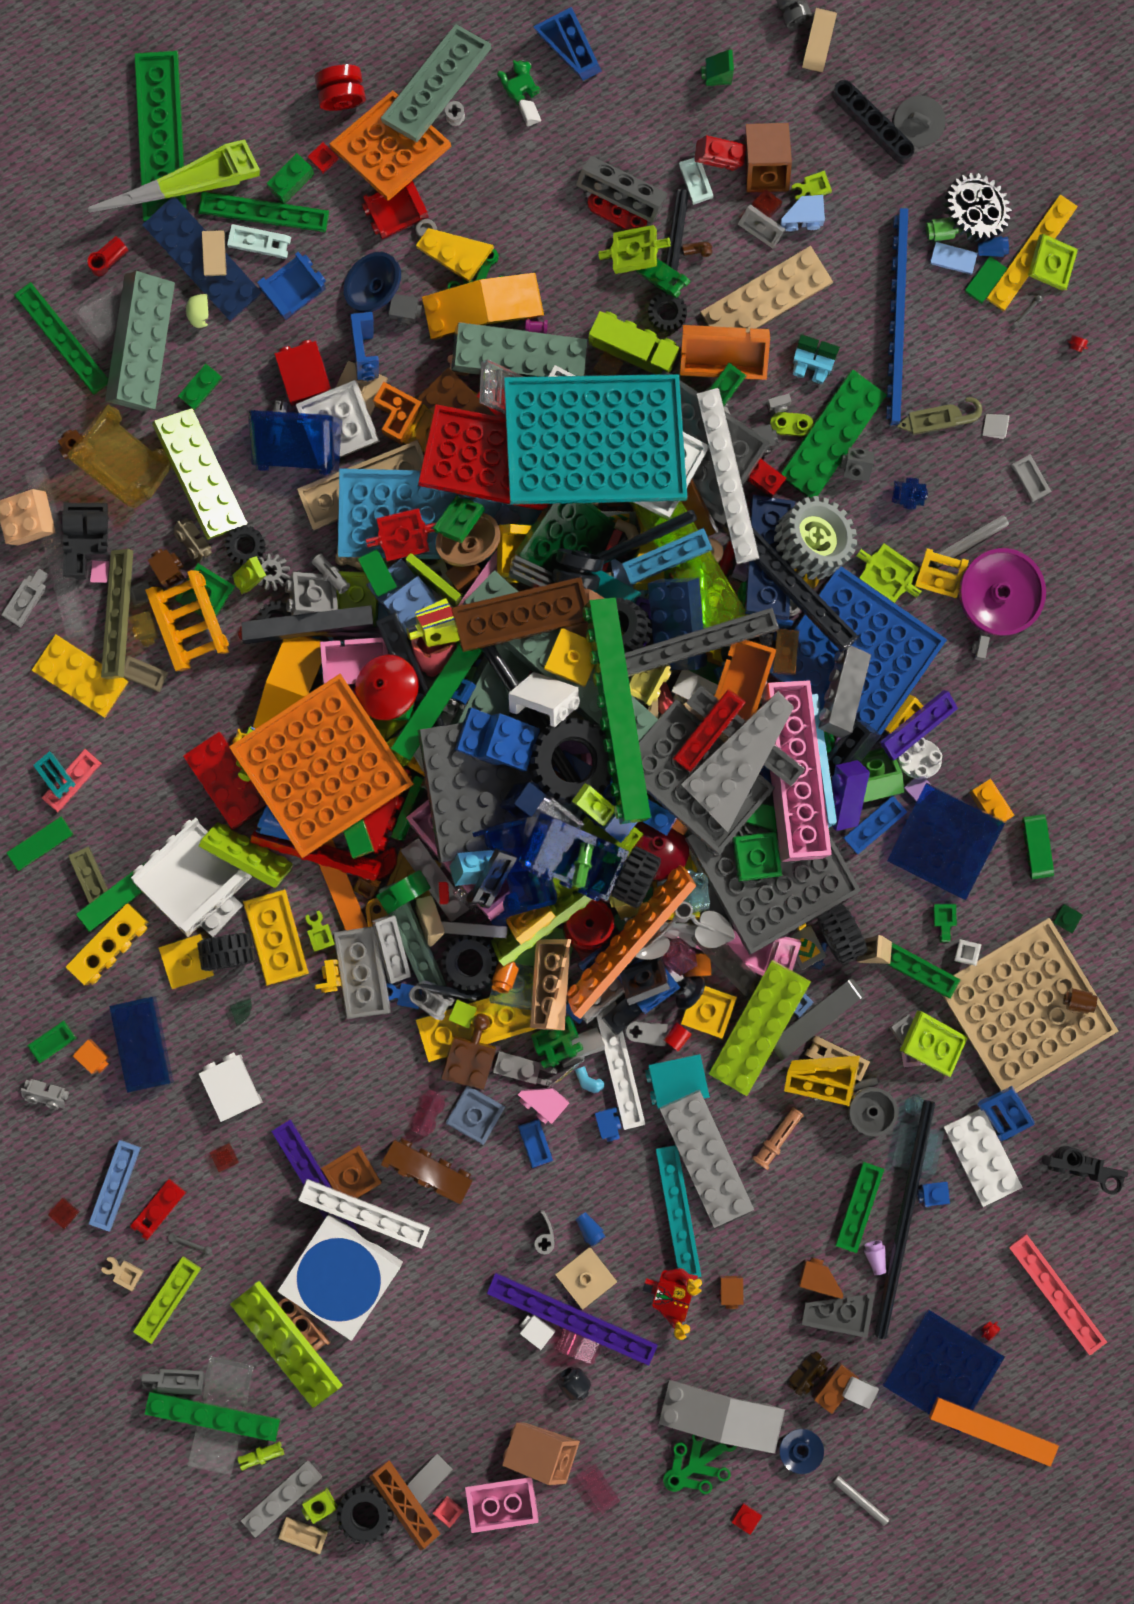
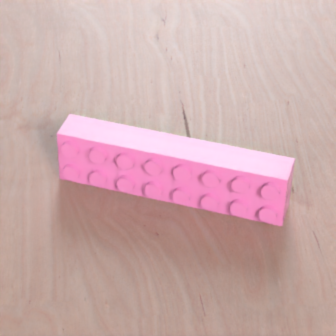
[761,681,832,862]

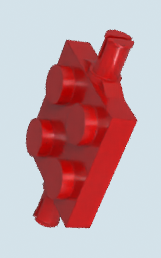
[366,508,437,561]

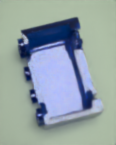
[519,812,630,901]

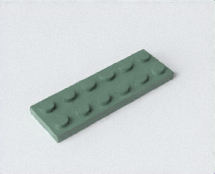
[381,24,491,143]

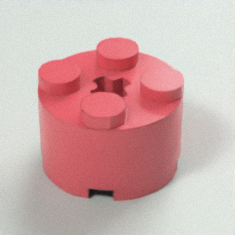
[411,637,457,677]

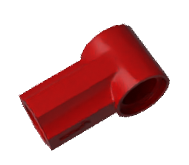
[87,236,129,277]
[663,1022,692,1052]

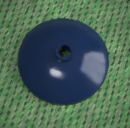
[344,252,401,313]

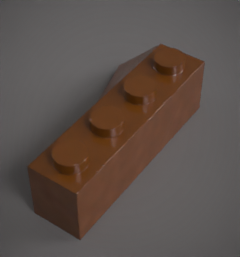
[381,1137,474,1205]

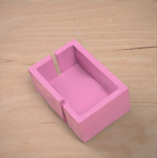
[320,638,388,686]

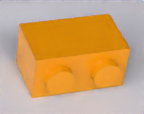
[969,779,1015,829]

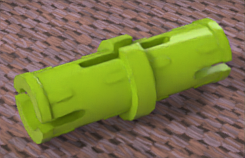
[238,1441,284,1471]

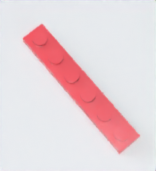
[1008,1234,1107,1356]

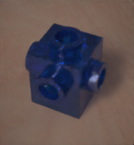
[892,477,928,509]

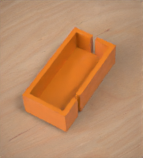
[680,325,770,380]
[715,640,777,721]

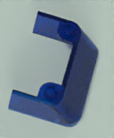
[472,818,557,920]

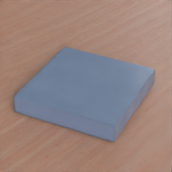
[446,1086,505,1145]

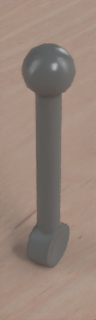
[1011,295,1043,331]
[168,1233,212,1255]

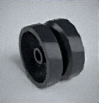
[551,548,604,590]

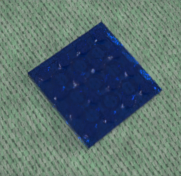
[887,783,1006,900]
[883,1309,1005,1433]

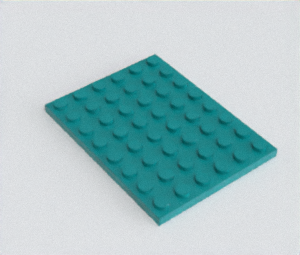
[504,374,687,504]

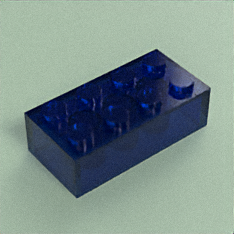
[109,997,174,1093]

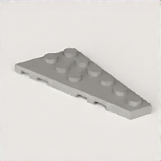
[681,691,794,832]

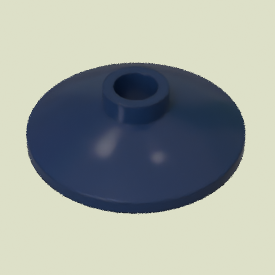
[780,1429,824,1474]

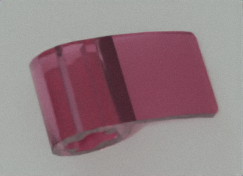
[555,1328,602,1364]

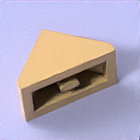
[857,935,892,964]

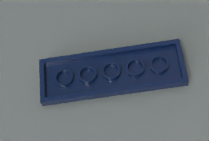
[142,197,262,322]
[744,495,795,620]

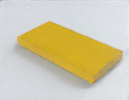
[243,889,309,986]

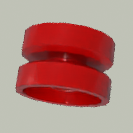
[314,64,366,111]
[563,899,614,952]

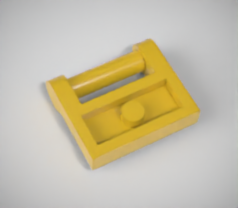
[915,548,969,598]

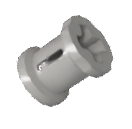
[445,101,465,126]

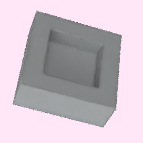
[767,394,792,413]
[972,636,990,661]

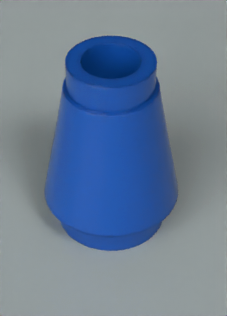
[978,236,1009,257]
[576,1212,606,1247]

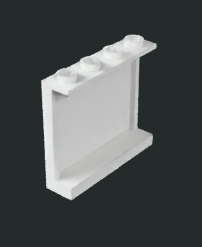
[131,818,252,937]

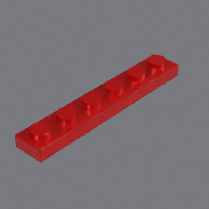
[250,827,382,881]

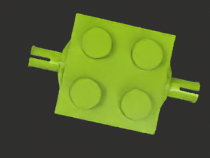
[598,225,671,274]
[856,543,922,603]

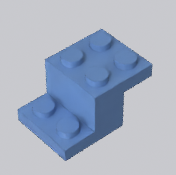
[366,558,437,636]

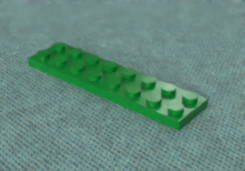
[135,51,187,222]

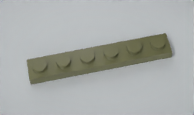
[101,549,133,679]

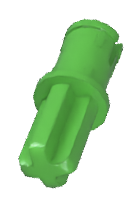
[572,843,594,888]

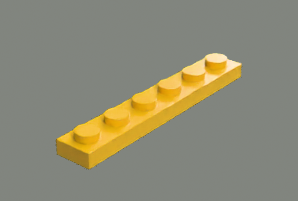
[986,195,1078,311]

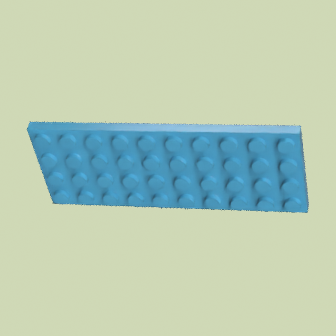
[338,468,542,560]

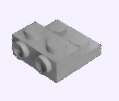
[285,572,338,616]

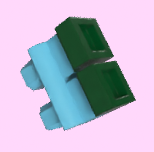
[793,334,840,384]

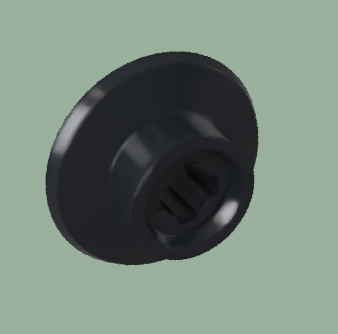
[674,976,705,1010]

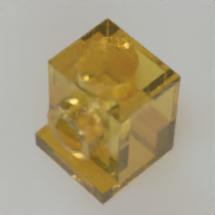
[128,611,159,647]

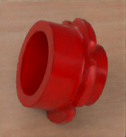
[1067,335,1088,352]
[981,1321,1001,1341]

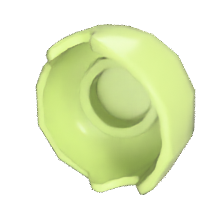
[186,294,208,328]

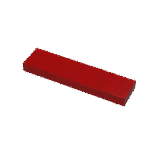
[673,688,746,772]

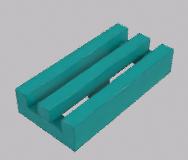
[33,751,76,799]

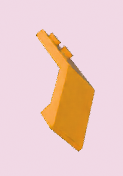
[422,273,544,339]
[253,636,323,729]

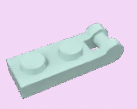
[227,224,291,259]

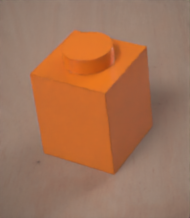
[73,1039,110,1074]

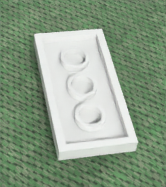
[943,1109,1023,1207]

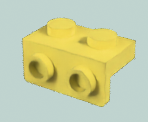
[629,664,671,706]

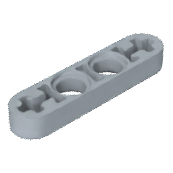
[441,921,508,938]

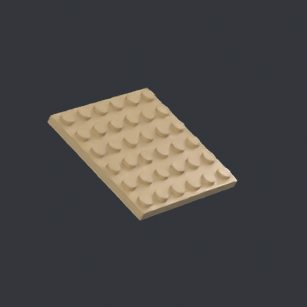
[942,918,1118,1093]

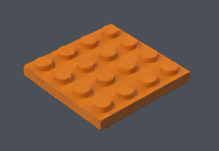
[329,90,451,201]

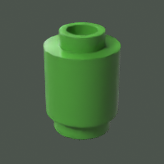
[926,217,959,242]

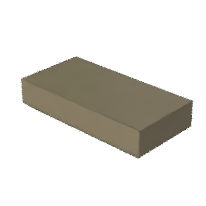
[124,656,168,692]

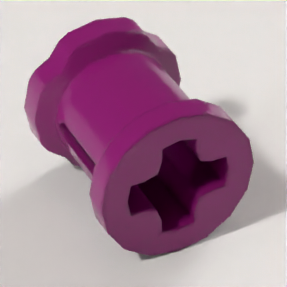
[525,319,548,334]

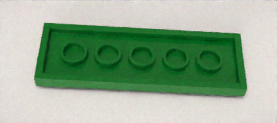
[781,369,887,499]

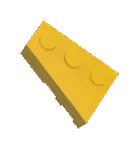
[784,1056,860,1106]

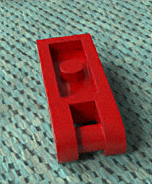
[130,1179,187,1241]

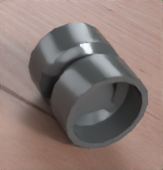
[776,0,813,28]

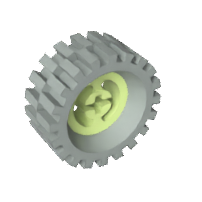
[774,496,857,580]

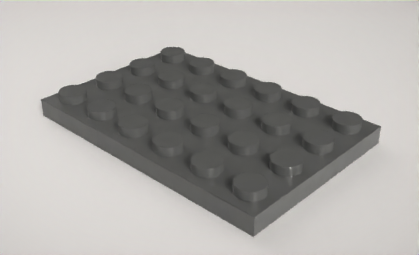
[660,370,771,516]
[639,699,775,854]

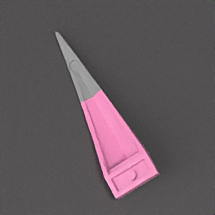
[624,917,801,976]

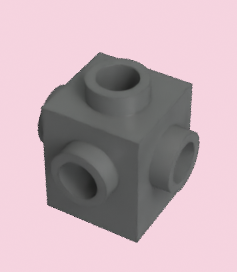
[841,447,874,482]

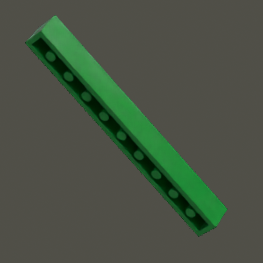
[583,597,651,824]

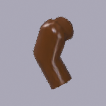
[682,242,713,257]

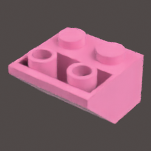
[518,1088,569,1124]

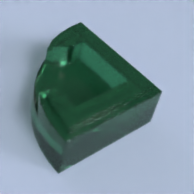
[230,998,252,1026]

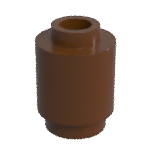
[1063,988,1098,1014]

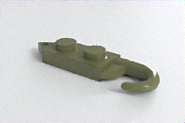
[897,397,982,435]

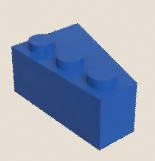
[533,7,602,81]

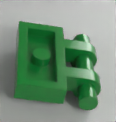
[531,1016,583,1069]

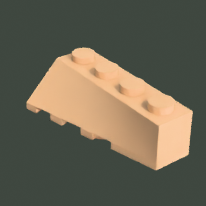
[530,939,571,1030]

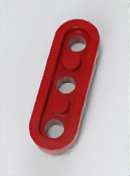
[588,194,647,230]

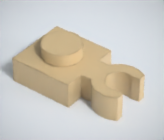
[101,1257,144,1291]

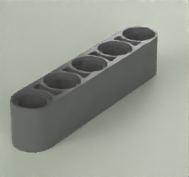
[773,977,865,1061]

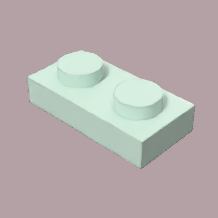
[679,157,713,205]

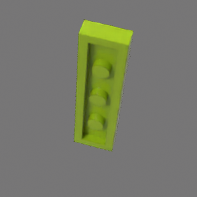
[133,1256,202,1344]

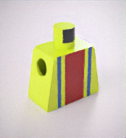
[406,599,459,647]

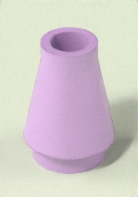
[864,1240,887,1275]

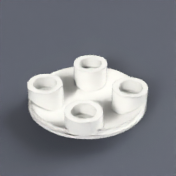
[898,738,942,779]

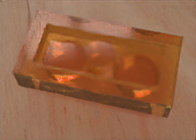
[773,629,799,675]

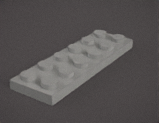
[660,1090,754,1228]

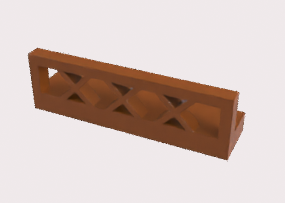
[369,1460,440,1551]

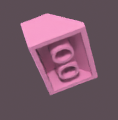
[465,1477,539,1533]

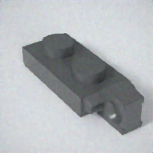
[141,1369,205,1395]

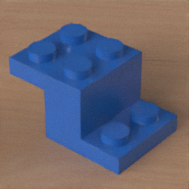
[455,708,540,771]

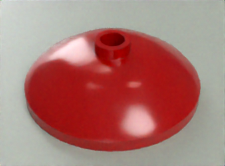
[355,655,418,721]

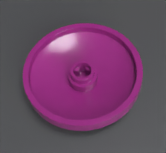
[959,548,1046,636]

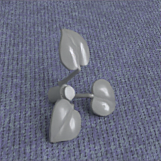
[635,872,735,960]

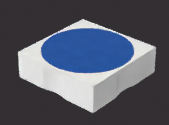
[277,1213,403,1341]

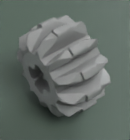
[258,554,290,591]

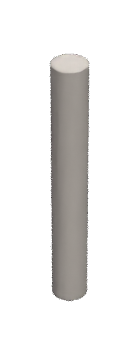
[833,1476,889,1526]

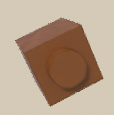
[720,1276,744,1309]

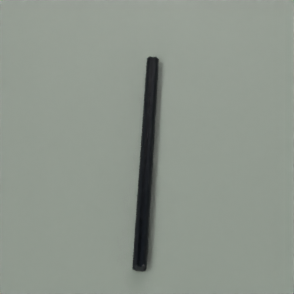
[480,645,597,826]
[875,1100,936,1339]

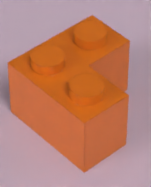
[373,381,423,445]

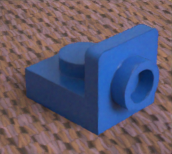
[917,1181,950,1207]

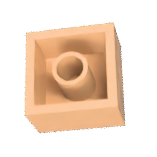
[0,489,56,545]

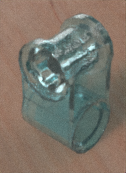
[684,870,710,913]

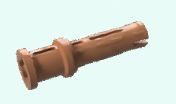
[752,1107,804,1170]

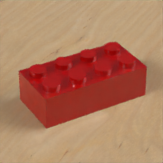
[183,731,267,830]
[363,768,414,854]

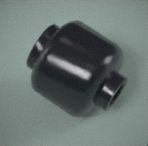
[558,1367,591,1401]

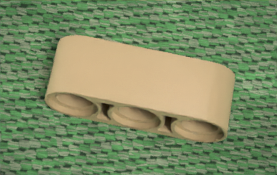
[802,8,837,73]

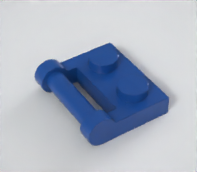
[977,1086,1035,1141]

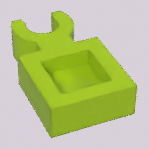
[791,171,832,201]
[306,911,335,952]

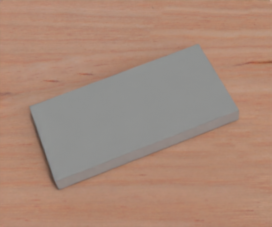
[333,926,391,1019]

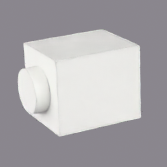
[520,1315,555,1350]

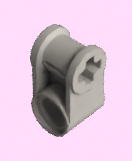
[409,981,454,1020]
[625,1022,668,1046]

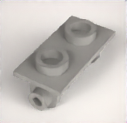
[21,1079,69,1110]

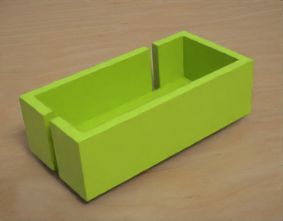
[589,311,679,375]

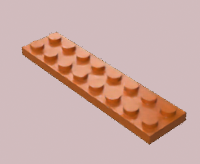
[567,865,696,1019]

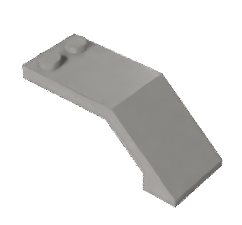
[659,1380,785,1453]

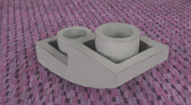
[556,1027,605,1067]
[407,1454,453,1505]

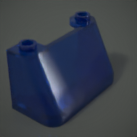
[248,410,342,475]

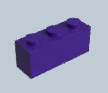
[832,760,870,831]

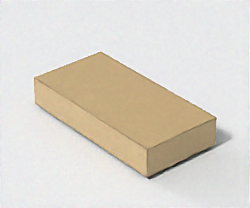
[202,230,227,276]
[278,1517,328,1554]

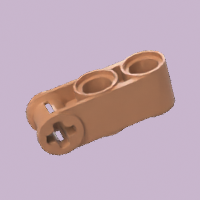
[278,1297,331,1351]

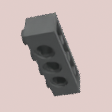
[576,156,668,223]

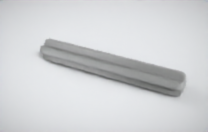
[932,515,1009,568]

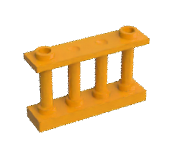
[145,570,229,671]

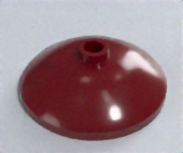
[626,822,689,881]

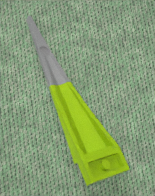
[88,139,260,212]

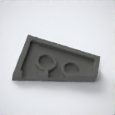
[801,1293,875,1338]

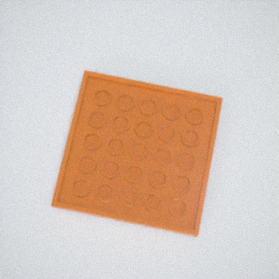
[229,673,414,858]

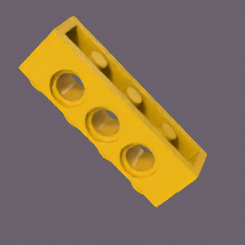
[66,903,148,985]

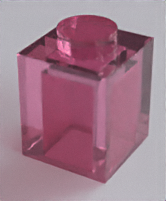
[663,937,697,976]

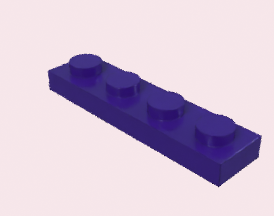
[880,690,958,760]

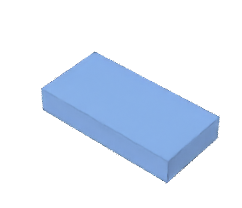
[930,242,978,275]

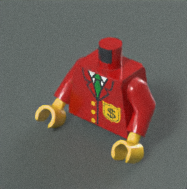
[643,1268,702,1340]

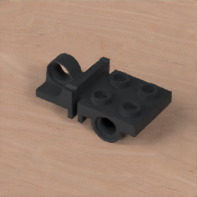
[62,503,108,579]
[1042,1146,1128,1195]

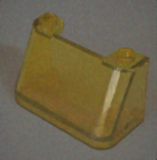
[68,404,172,508]

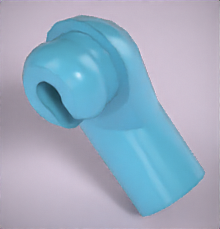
[575,1066,604,1093]

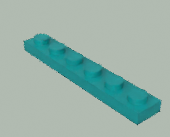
[656,1145,702,1277]

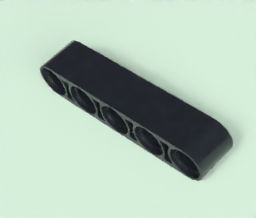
[833,80,915,164]

